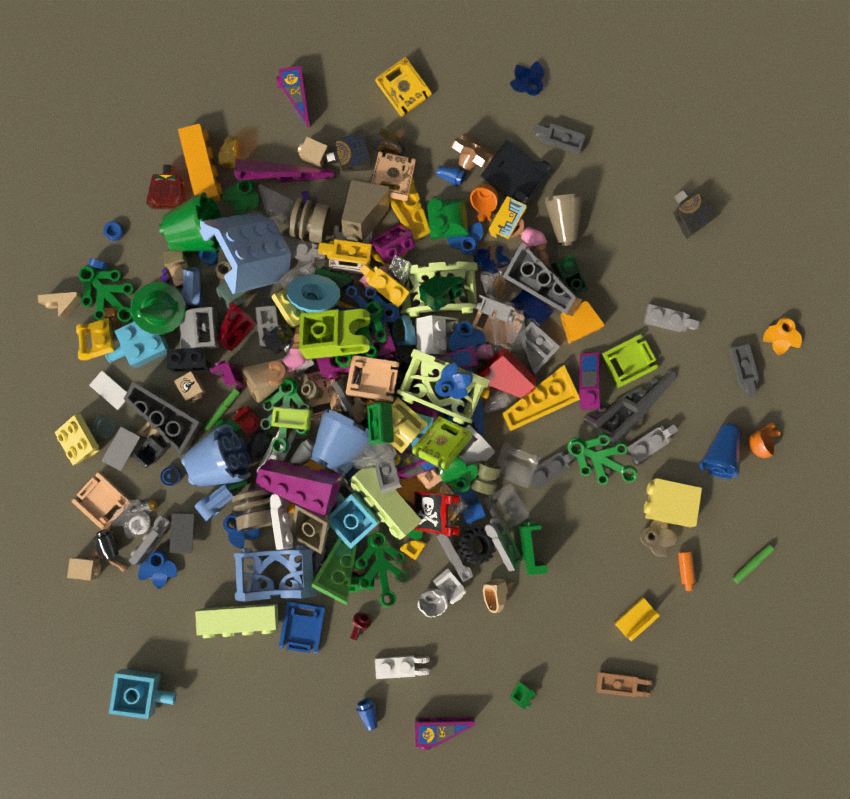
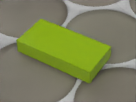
[271,407,312,430]

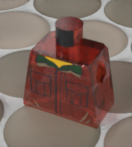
[146,164,186,210]

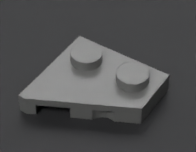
[519,321,560,374]

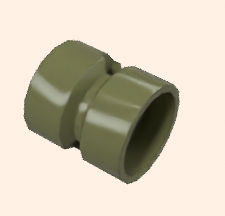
[470,460,502,495]

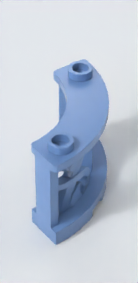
[234,545,317,602]

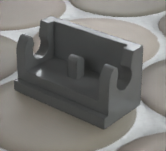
[170,512,194,553]

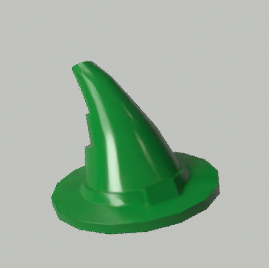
[130,282,186,335]

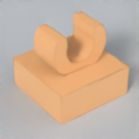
[417,468,442,490]

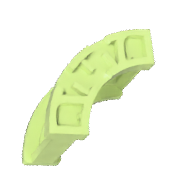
[397,262,478,318]
[397,349,490,425]

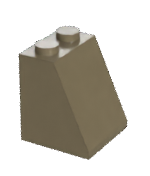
[342,180,390,243]

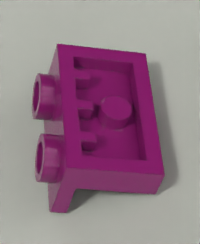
[369,223,416,264]
[210,361,245,389]

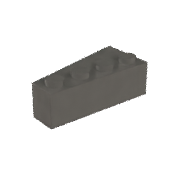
[503,243,582,316]
[123,381,206,455]

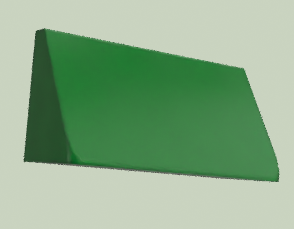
[367,402,394,445]

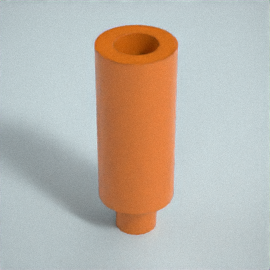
[678,551,696,591]

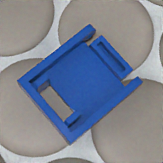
[279,600,326,654]

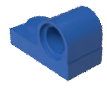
[454,482,486,524]

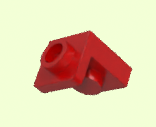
[232,406,261,437]

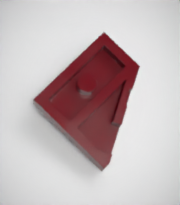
[217,302,257,352]

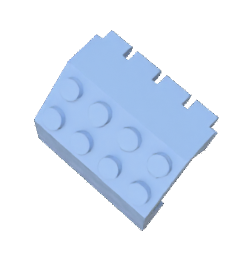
[200,213,291,294]

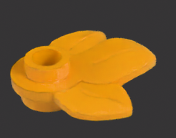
[763,318,802,355]

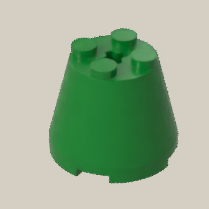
[159,192,223,252]

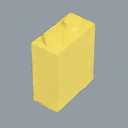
[644,478,702,528]

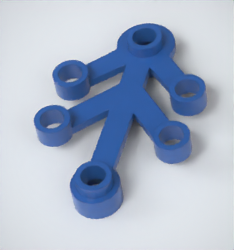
[326,286,399,335]

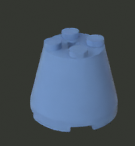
[311,409,372,477]
[181,424,252,487]

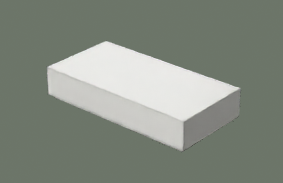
[89,371,127,410]

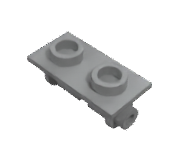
[477,294,519,323]

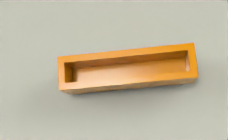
[178,124,223,202]

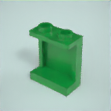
[518,520,548,575]

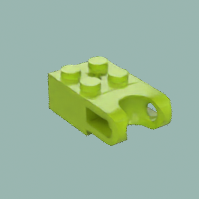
[299,309,370,359]

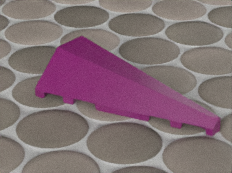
[234,159,335,183]

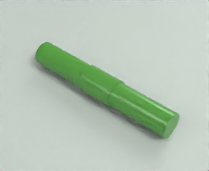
[203,388,240,431]
[732,544,774,584]

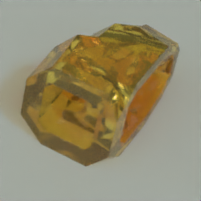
[218,135,240,168]

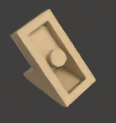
[164,250,190,288]
[38,292,83,319]

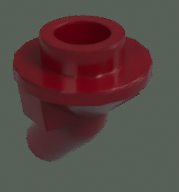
[350,613,371,641]

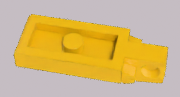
[318,239,373,265]
[359,264,411,308]

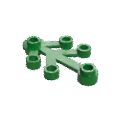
[78,265,135,323]
[335,302,388,368]
[260,378,312,453]
[567,432,637,485]
[355,531,408,607]

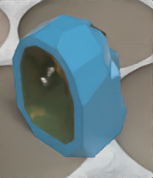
[392,315,417,347]

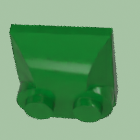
[427,198,469,240]

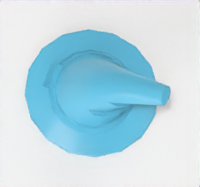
[287,274,340,313]

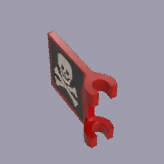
[414,491,460,536]

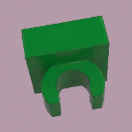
[510,681,537,709]

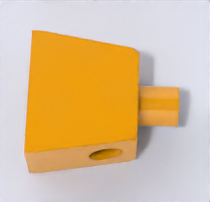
[560,301,605,344]

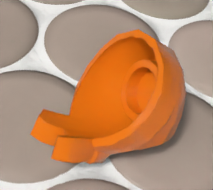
[470,184,499,222]
[749,422,780,458]

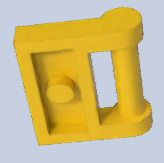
[76,318,114,360]

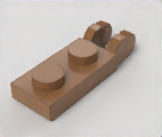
[596,671,652,697]

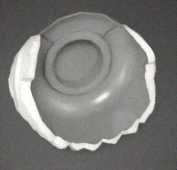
[418,588,448,618]

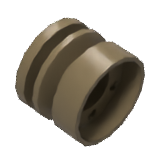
[290,197,332,243]
[232,489,273,531]

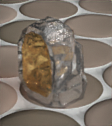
[481,269,507,302]

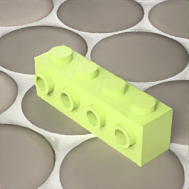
[349,461,422,540]
[195,603,279,638]

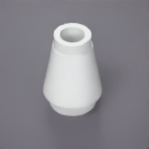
[290,439,315,465]

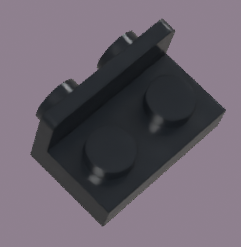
[167,348,211,372]

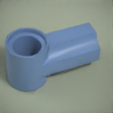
[181,267,204,307]
[194,484,235,522]

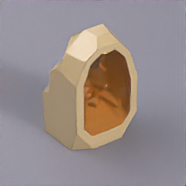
[483,578,508,613]

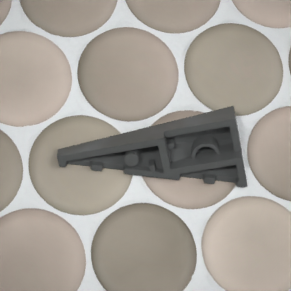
[584,370,676,446]

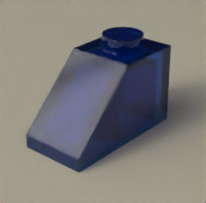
[511,289,553,327]

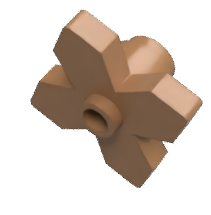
[451,133,496,170]

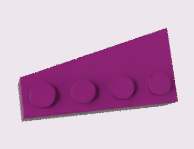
[255,459,343,517]

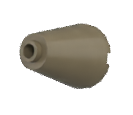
[544,193,583,246]

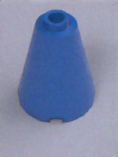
[699,423,741,479]

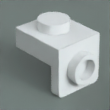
[433,569,467,604]

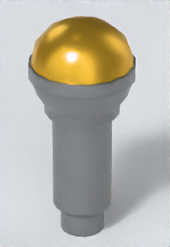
[128,499,157,514]

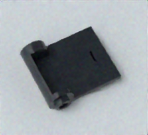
[480,140,553,207]

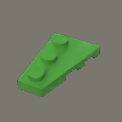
[311,537,357,605]

